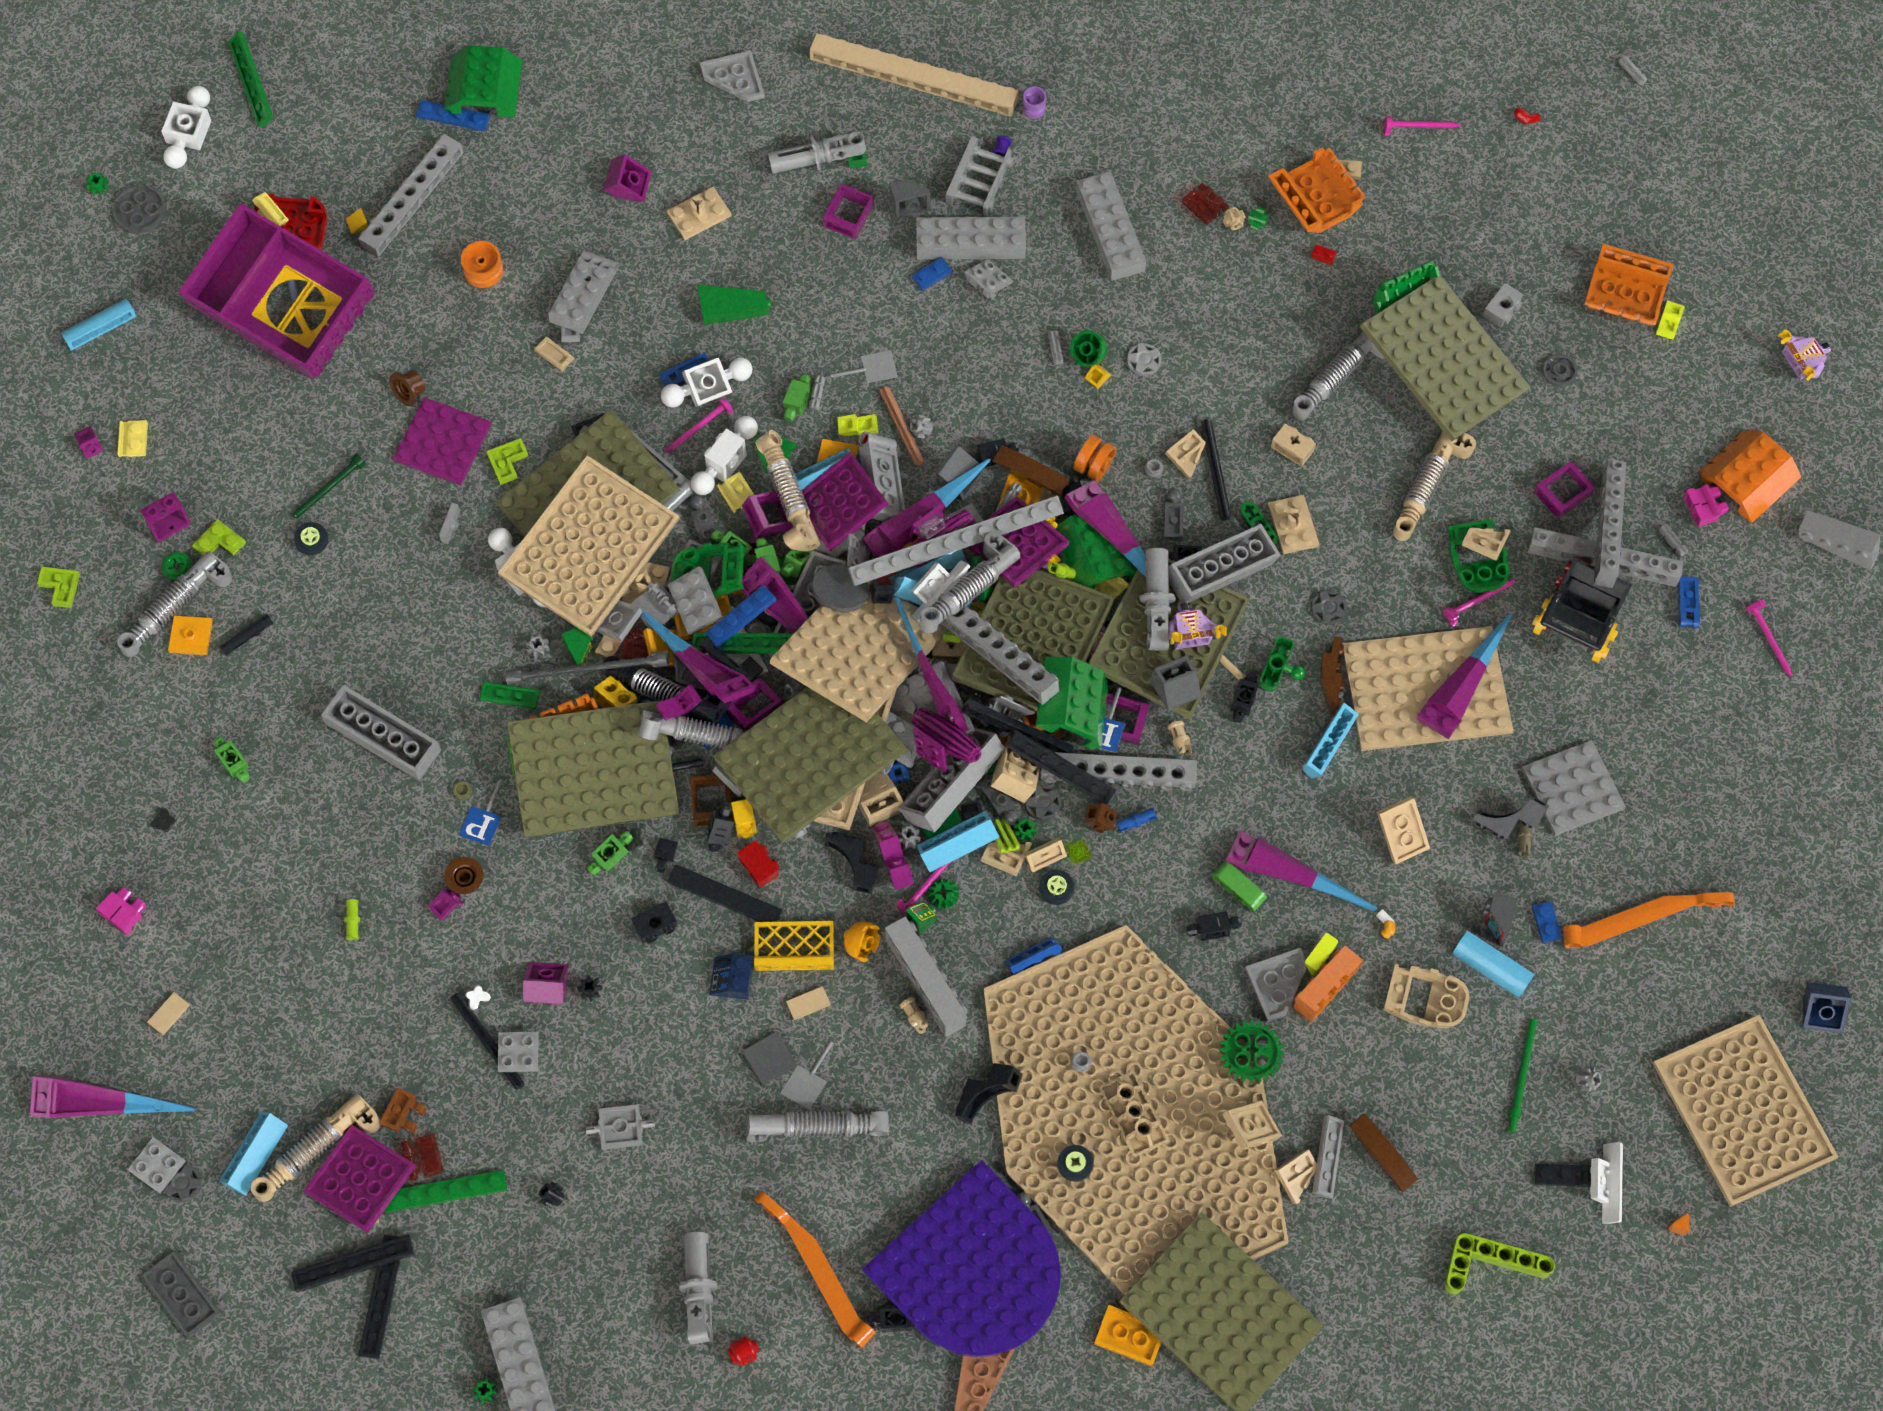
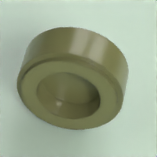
[453,781,473,801]

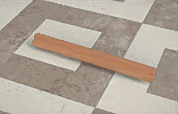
[880,386,924,466]

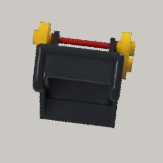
[1532,558,1632,663]

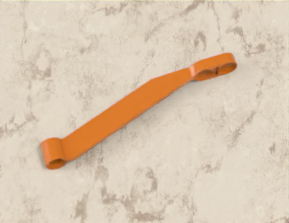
[1563,892,1735,948]
[754,1191,875,1349]

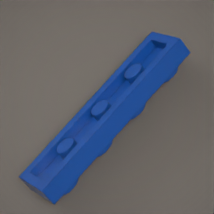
[416,100,490,132]
[705,585,777,648]

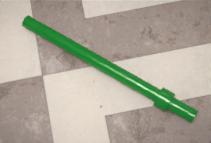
[1507,1019,1537,1134]

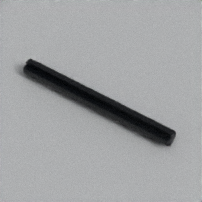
[1201,419,1231,521]
[450,993,524,1090]

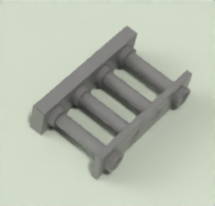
[946,136,1014,216]

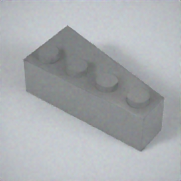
[1799,511,1880,571]

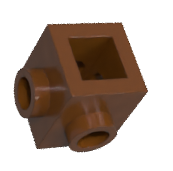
[1084,803,1117,833]

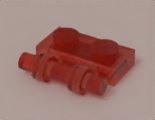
[1182,183,1229,225]
[621,628,649,660]
[401,1133,445,1182]

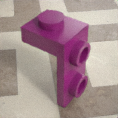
[655,685,702,721]

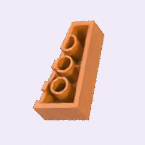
[1293,946,1364,1023]

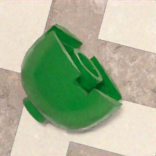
[1070,330,1107,367]

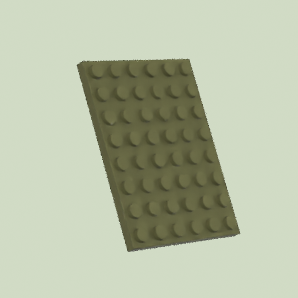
[1360,275,1531,442]
[495,409,680,538]
[1089,548,1250,720]
[952,569,1115,712]
[713,687,907,844]
[507,700,679,838]
[1119,1212,1323,1411]

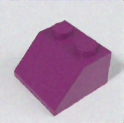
[603,154,652,202]
[523,962,569,1005]

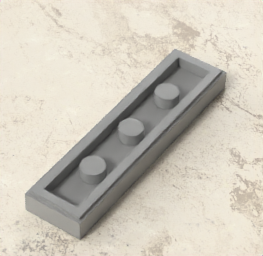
[1312,1115,1344,1199]

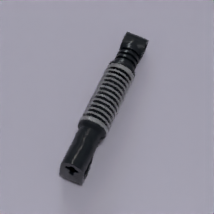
[603,656,731,724]

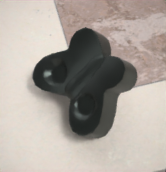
[151,808,176,832]
[619,828,643,851]

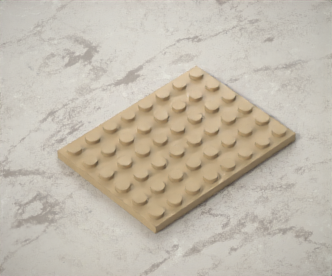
[498,455,680,637]
[770,581,948,723]
[1342,626,1513,751]
[1653,1015,1838,1207]

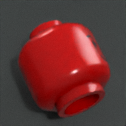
[727,1336,759,1367]

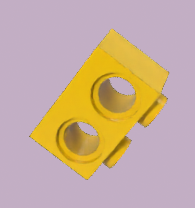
[593,676,637,708]
[731,800,757,838]

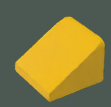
[346,208,368,234]
[1084,364,1112,389]

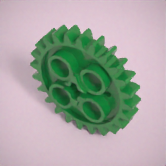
[1219,1020,1285,1085]

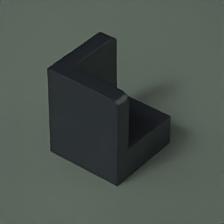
[869,578,894,604]
[961,797,983,821]

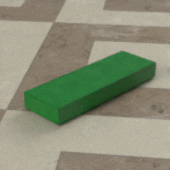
[479,681,540,709]

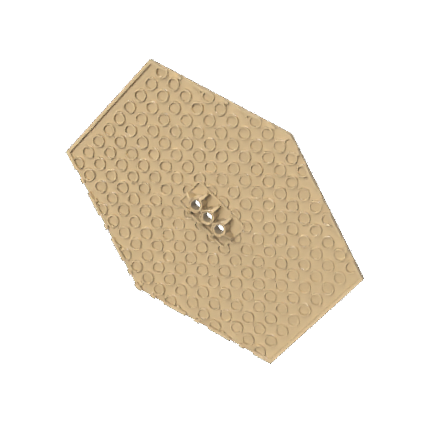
[984,925,1289,1295]

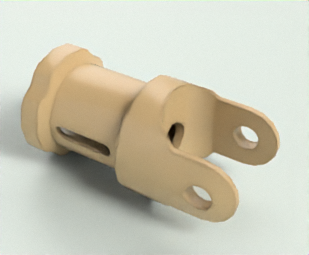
[1167,721,1192,756]
[899,997,928,1034]

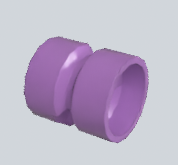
[1023,86,1046,119]

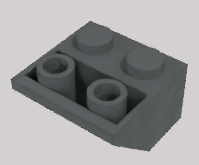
[936,445,983,501]
[1149,656,1201,711]

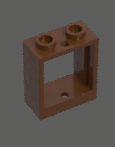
[690,773,732,827]

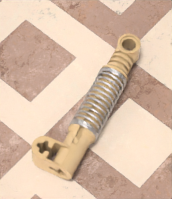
[756,430,820,552]
[1393,430,1476,541]
[251,1093,380,1202]

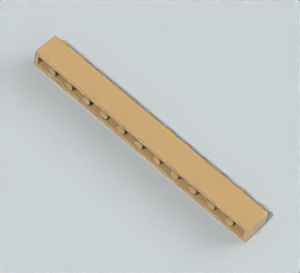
[810,34,1018,117]

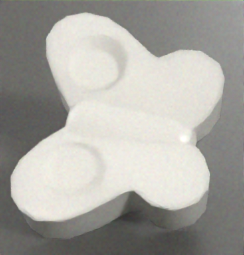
[465,985,491,1010]

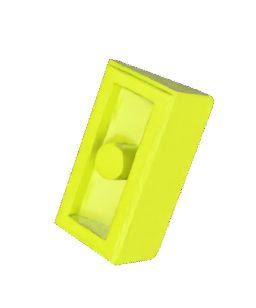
[1305,933,1338,976]

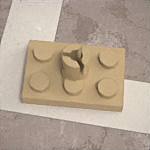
[667,187,732,240]
[1267,495,1319,554]
[622,562,670,604]
[1377,796,1430,864]
[1222,1101,1282,1150]

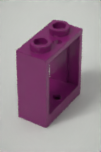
[823,184,874,240]
[1534,461,1595,519]
[742,491,793,538]
[140,492,191,543]
[726,677,785,732]
[1106,693,1149,745]

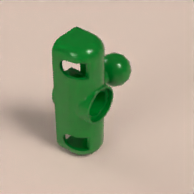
[1259,636,1305,692]

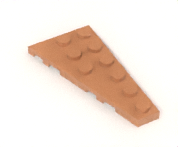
[954,1349,1015,1411]

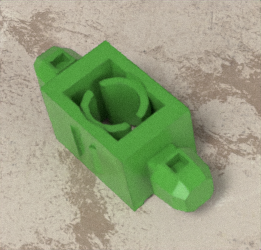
[783,374,811,422]
[711,530,756,567]
[754,538,781,576]
[781,549,816,578]
[214,736,250,783]
[587,831,633,875]

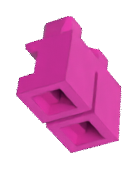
[1683,484,1729,527]
[96,887,146,936]

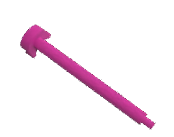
[1382,116,1461,136]
[665,397,734,453]
[1443,579,1515,627]
[1746,600,1793,677]
[897,862,951,916]

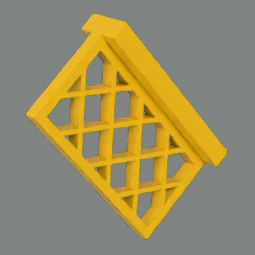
[754,921,834,971]

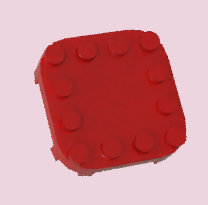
[254,193,328,251]

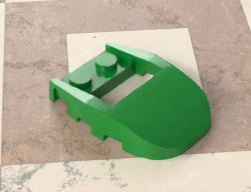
[1448,519,1510,593]
[671,543,746,597]

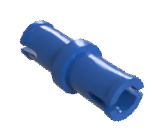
[1116,807,1157,833]

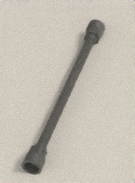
[505,651,669,685]

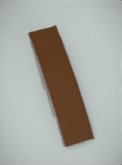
[993,445,1069,497]
[1349,1113,1419,1192]

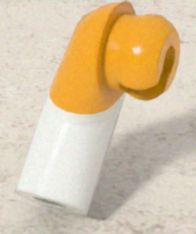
[1376,910,1395,939]

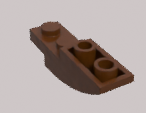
[1320,636,1345,715]

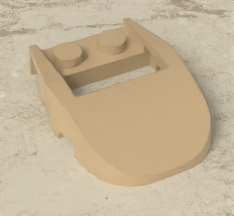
[1383,964,1469,1029]

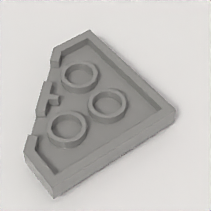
[700,50,765,102]
[1245,948,1307,1022]

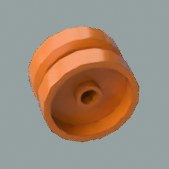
[461,241,504,288]
[1073,434,1117,482]

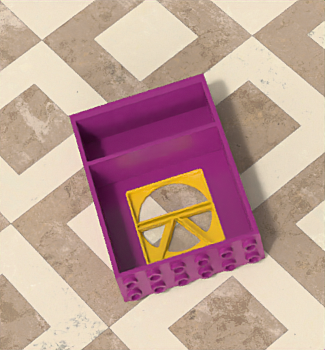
[178,203,375,380]

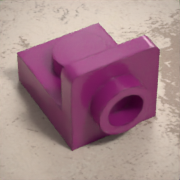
[74,426,103,458]
[428,890,464,920]

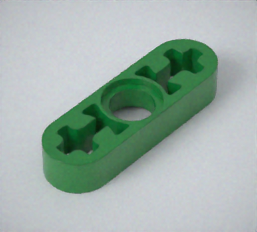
[1240,502,1278,546]

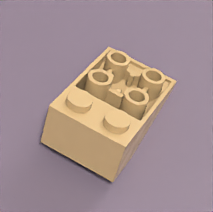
[991,734,1040,803]
[858,773,903,827]

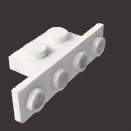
[911,560,970,623]
[1590,1142,1623,1224]

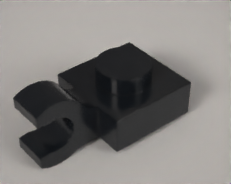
[654,838,678,873]

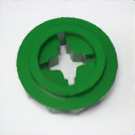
[161,552,192,581]
[928,878,959,909]

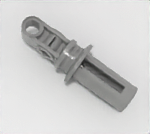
[768,132,866,174]
[1139,548,1175,651]
[679,1232,718,1345]

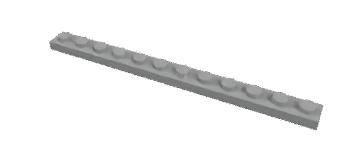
[847,496,1064,586]

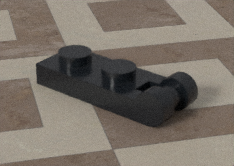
[1534,1164,1591,1187]

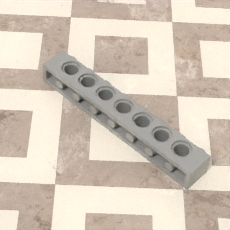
[358,134,464,257]
[1594,458,1626,588]
[1528,527,1683,587]
[941,605,1059,705]
[1041,752,1197,791]

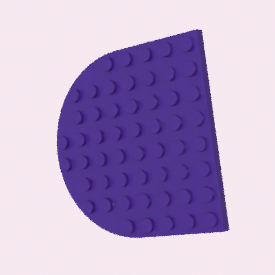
[862,1160,1061,1357]

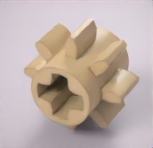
[1223,207,1246,230]

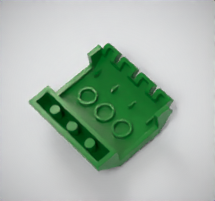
[444,45,522,118]
[1373,260,1440,314]
[1056,515,1137,589]
[1036,657,1108,750]

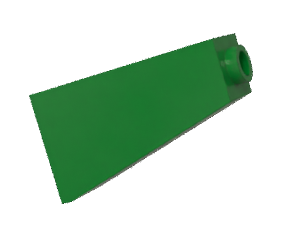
[697,285,771,325]

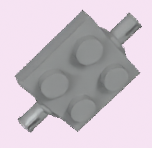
[586,1104,655,1150]

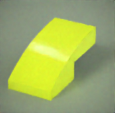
[1656,300,1685,340]
[837,414,878,436]

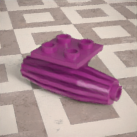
[909,503,976,567]
[911,707,982,772]

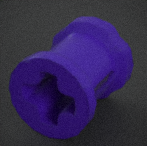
[992,135,1012,157]

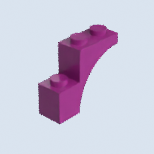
[871,821,914,890]

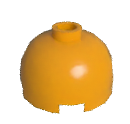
[844,921,881,962]

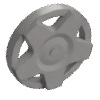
[1127,343,1162,376]

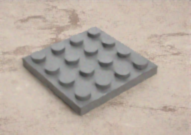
[890,661,975,760]
[1521,740,1626,836]

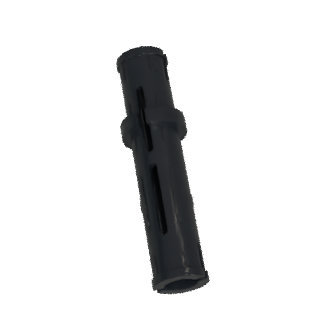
[219,614,274,656]
[699,638,749,678]

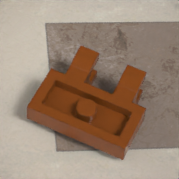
[379,1087,427,1134]

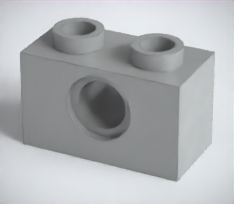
[1482,283,1523,328]

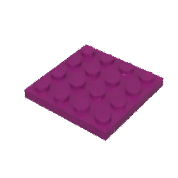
[393,397,492,486]
[800,452,889,551]
[967,496,1069,588]
[303,1125,416,1233]

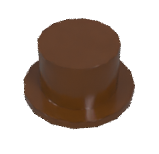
[389,370,425,406]
[444,857,484,895]

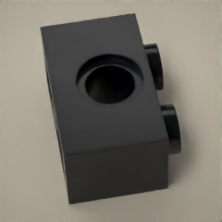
[631,901,678,944]

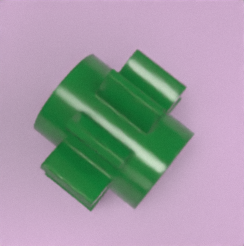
[86,172,109,195]
[1247,207,1269,230]
[1013,817,1037,843]
[472,1377,498,1405]

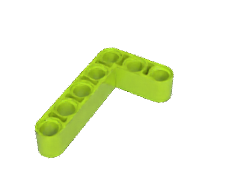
[1445,1233,1555,1294]

